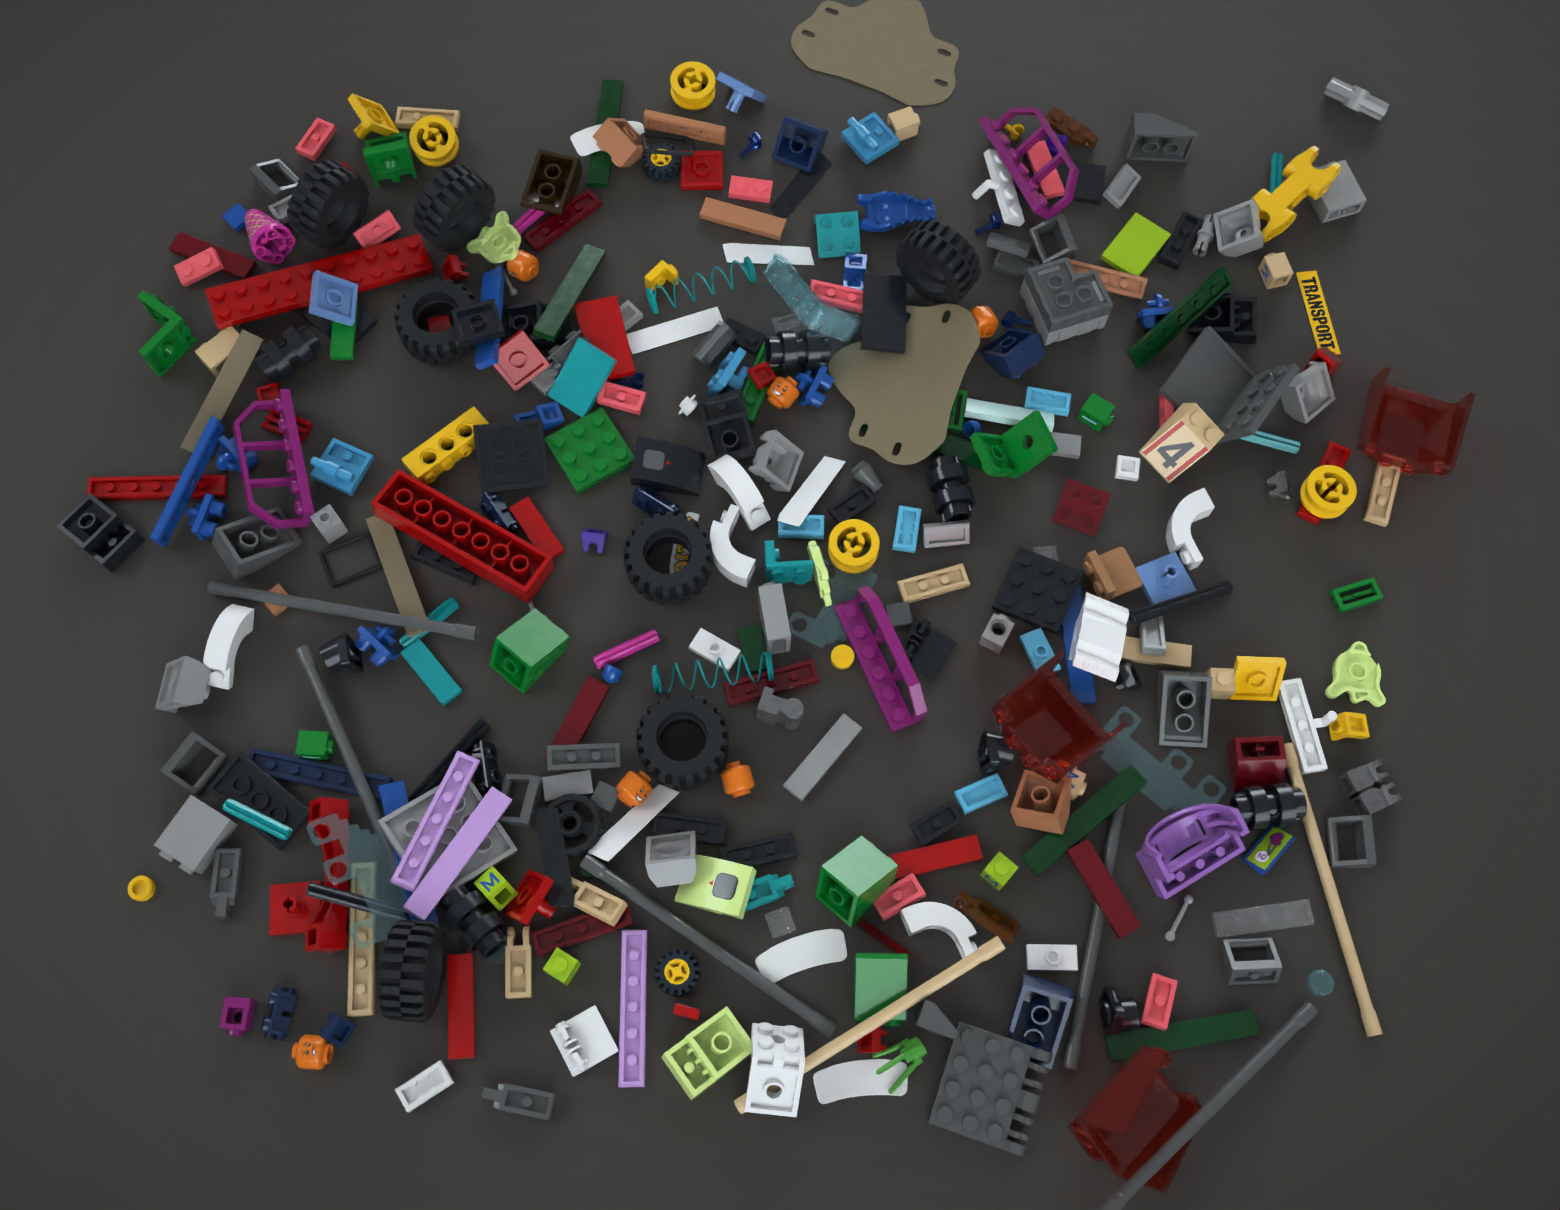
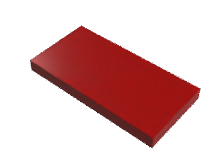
[575,295,636,380]

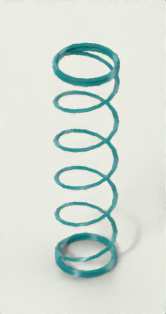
[646,256,757,315]
[652,651,774,695]

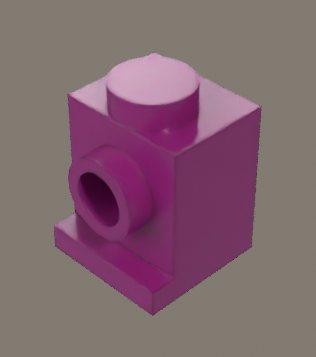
[219,996,258,1036]

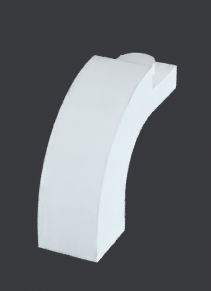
[707,454,771,531]
[1166,488,1215,571]
[710,504,756,588]
[203,604,254,690]
[899,902,978,959]

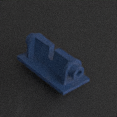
[632,486,680,516]
[480,492,519,533]
[261,985,297,1041]

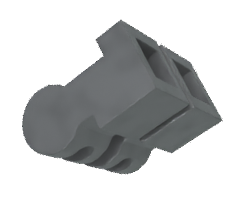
[756,686,804,730]
[1337,759,1403,815]

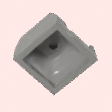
[1213,198,1264,257]
[1281,361,1336,424]
[748,429,804,492]
[155,656,210,713]
[645,830,697,888]

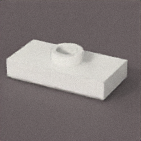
[689,628,741,672]
[1025,944,1078,971]
[394,1060,454,1113]

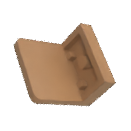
[1082,547,1143,601]

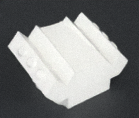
[1068,592,1129,682]

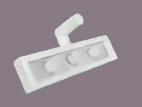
[972,149,1025,227]
[1278,678,1337,775]

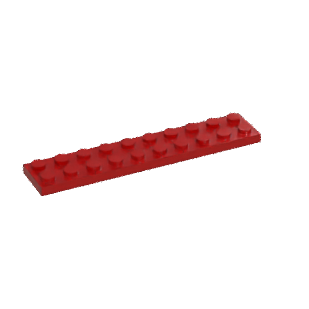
[205,234,434,330]

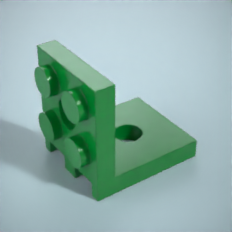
[363,132,417,187]
[137,290,197,378]
[970,411,1059,478]

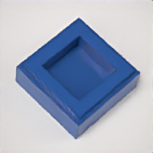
[222,203,247,233]

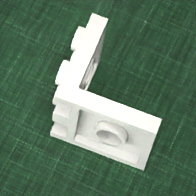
[744,1022,805,1117]

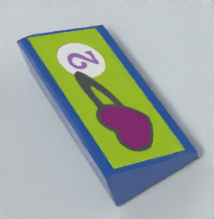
[1242,824,1296,876]

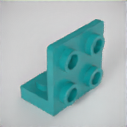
[813,211,861,258]
[764,540,814,585]

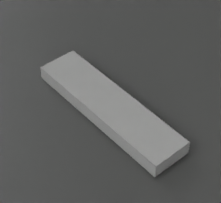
[783,713,862,802]

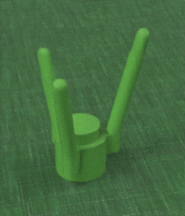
[872,1036,927,1094]

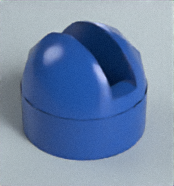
[962,420,982,439]
[603,664,623,683]

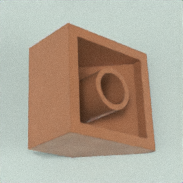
[592,118,650,167]
[1010,770,1072,834]

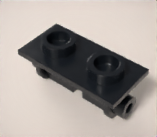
[471,740,501,793]

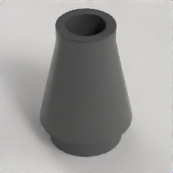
[851,460,883,494]

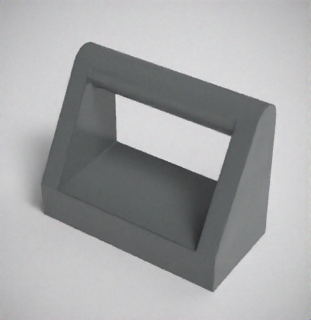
[249,159,299,202]
[1029,214,1077,265]
[691,321,737,369]
[160,731,228,796]
[498,773,543,829]
[1326,815,1377,869]
[1221,937,1283,985]
[913,1000,958,1039]

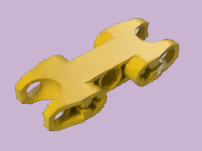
[1251,146,1341,243]

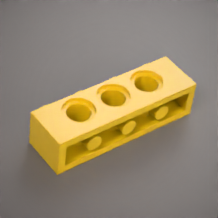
[401,406,489,484]

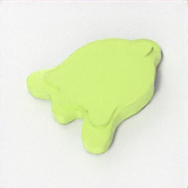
[467,211,521,264]
[807,541,832,607]
[1325,641,1386,707]

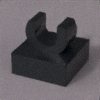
[1116,662,1143,690]

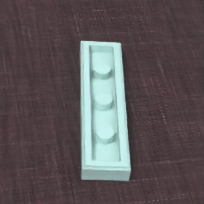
[964,398,1054,432]

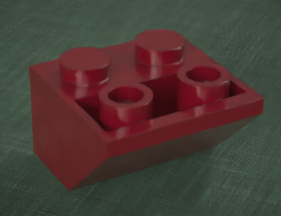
[1226,736,1286,792]

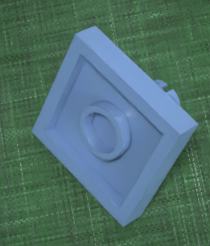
[716,71,767,113]
[309,270,358,326]
[1136,552,1196,605]

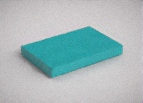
[547,337,618,417]

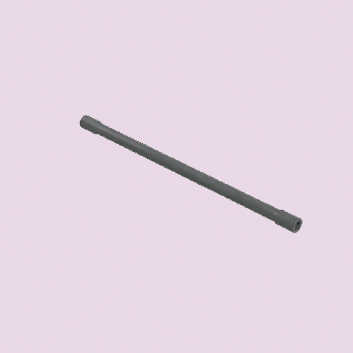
[207,580,479,641]
[295,645,406,903]
[1062,803,1126,1071]
[580,854,837,1038]
[1098,1002,1318,1210]

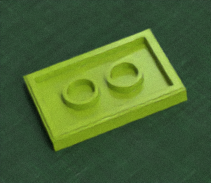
[1100,212,1171,276]

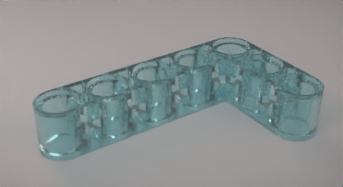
[763,254,861,342]

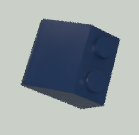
[772,116,829,173]
[979,327,1046,379]

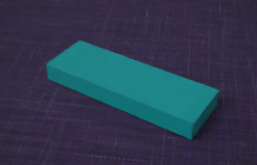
[400,638,463,707]

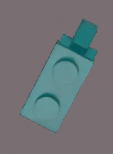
[745,874,794,912]

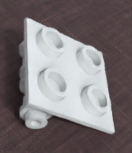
[550,1005,619,1077]

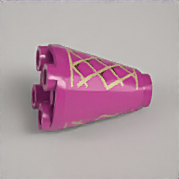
[245,209,296,264]

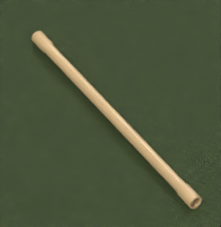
[1284,743,1383,1037]
[734,935,1006,1114]

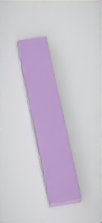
[390,751,480,892]
[403,787,512,921]
[618,930,648,1088]

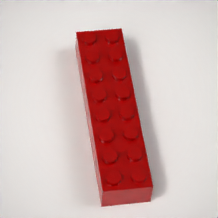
[371,469,554,604]

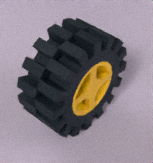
[642,142,681,183]
[654,949,700,997]

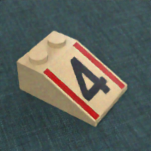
[1139,403,1225,483]

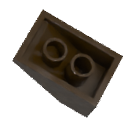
[520,149,583,216]

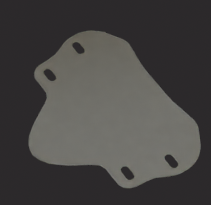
[791,0,959,106]
[828,304,980,465]

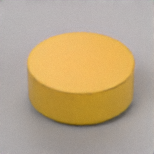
[830,645,854,669]
[128,875,156,902]

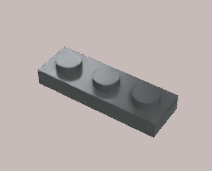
[546,743,621,771]

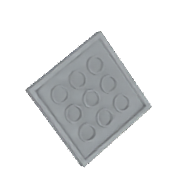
[378,781,518,899]

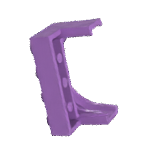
[1135,803,1250,900]

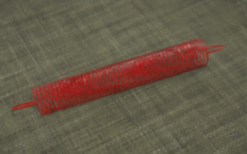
[855,919,917,963]

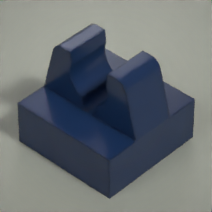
[320,1012,357,1048]

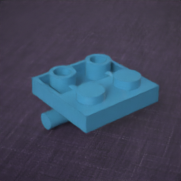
[841,112,899,165]
[706,347,749,397]
[310,438,374,496]

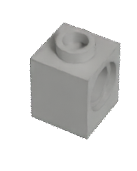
[310,504,348,544]
[978,613,1015,654]

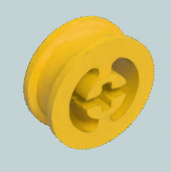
[670,61,716,111]
[409,115,459,167]
[1300,465,1357,519]
[828,519,880,574]

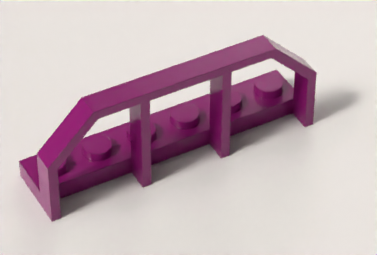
[979,108,1079,220]
[232,389,314,529]
[834,586,927,733]

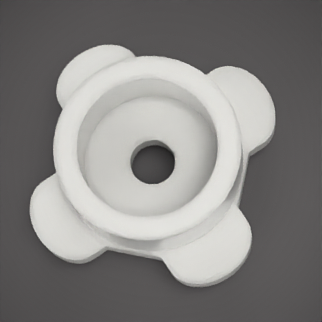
[679,394,698,416]

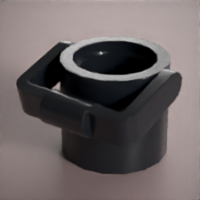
[319,633,364,674]
[977,730,1015,773]
[1098,986,1139,1035]

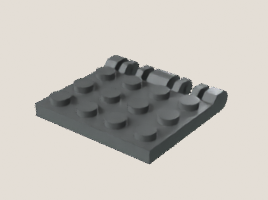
[928,1021,1053,1157]

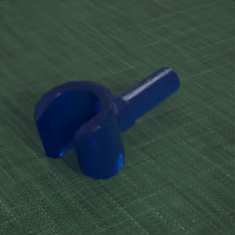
[738,132,762,159]
[974,212,1002,235]
[1001,311,1033,327]
[613,372,644,390]

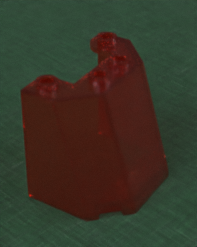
[1357,367,1475,476]
[992,651,1127,784]
[1068,1045,1201,1193]

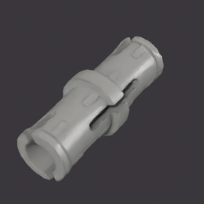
[1192,214,1215,257]

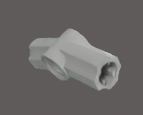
[1324,77,1389,121]

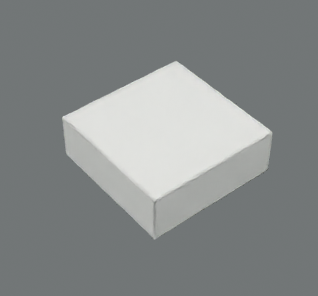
[1115,455,1140,482]

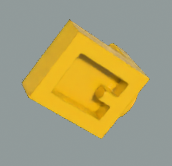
[644,260,679,291]
[1328,712,1370,741]

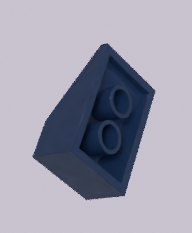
[1006,973,1074,1070]

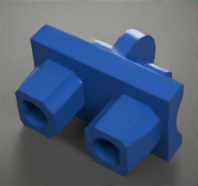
[1136,294,1176,330]
[795,364,834,408]
[216,435,258,476]
[185,494,228,541]
[354,624,400,667]

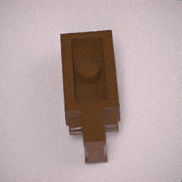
[1045,106,1098,150]
[951,891,1020,944]

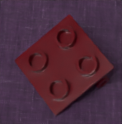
[1052,478,1111,536]

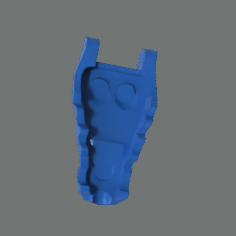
[856,191,936,232]

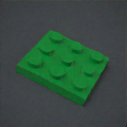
[544,407,634,494]

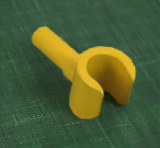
[1003,124,1024,140]

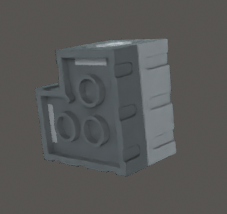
[1020,257,1113,346]

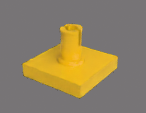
[347,93,400,140]
[1229,656,1287,701]

